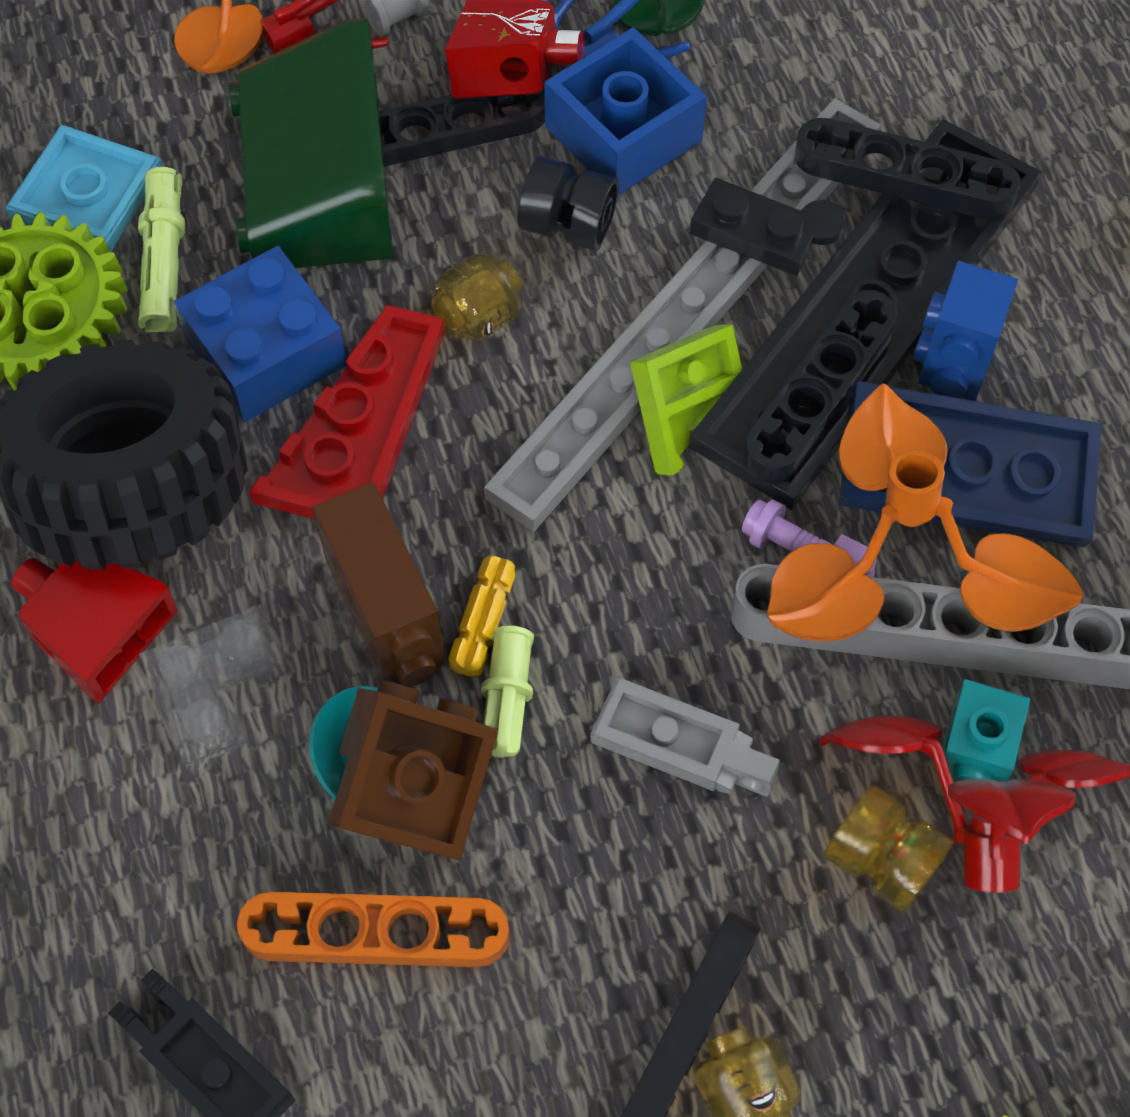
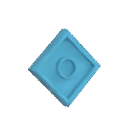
[5,124,163,252]

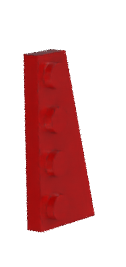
[249,305,445,520]

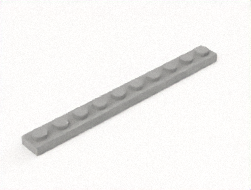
[484,98,881,532]

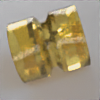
[823,784,955,914]

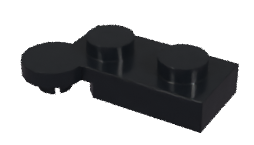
[689,177,846,276]

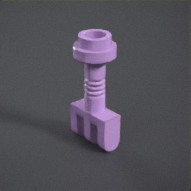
[742,499,877,577]

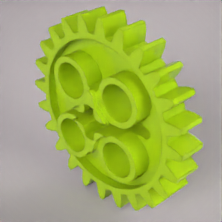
[0,212,128,391]

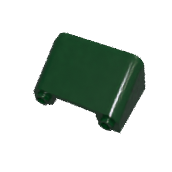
[229,18,394,268]

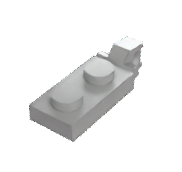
[590,677,780,797]

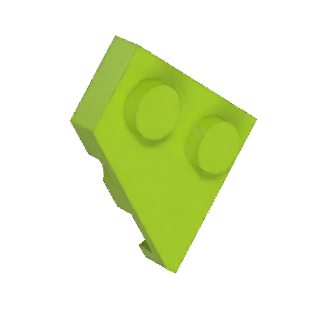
[630,324,742,476]

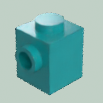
[936,679,1031,782]

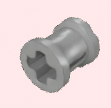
[359,0,429,37]

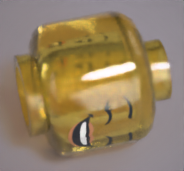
[431,253,522,341]
[694,1026,801,1117]

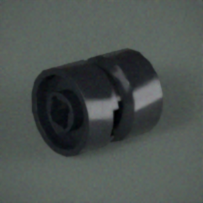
[518,156,619,251]

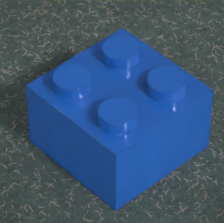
[544,27,707,195]
[173,246,346,423]

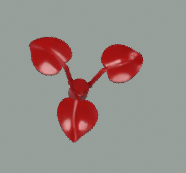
[820,715,1130,893]

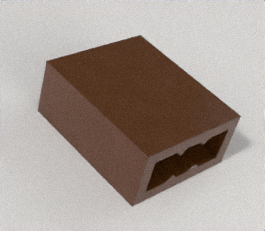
[312,481,445,687]

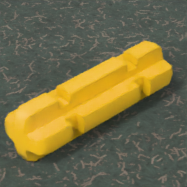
[448,555,516,677]

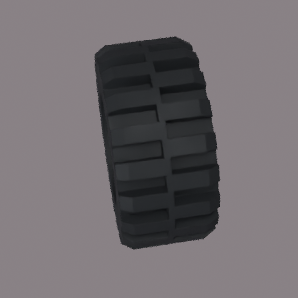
[0,340,248,570]

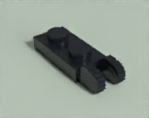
[108,968,296,1117]

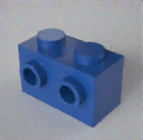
[913,261,1018,401]

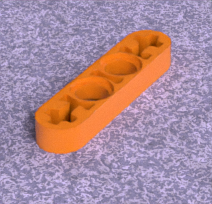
[237,892,510,967]

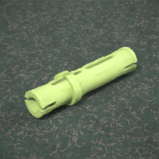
[138,167,185,333]

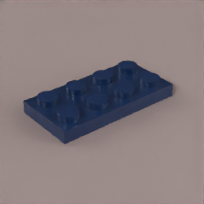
[839,381,1102,548]

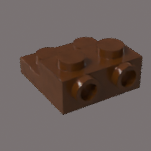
[328,680,499,861]

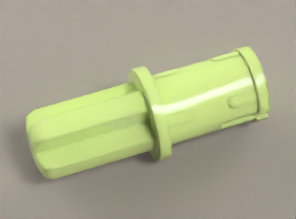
[481,626,534,758]

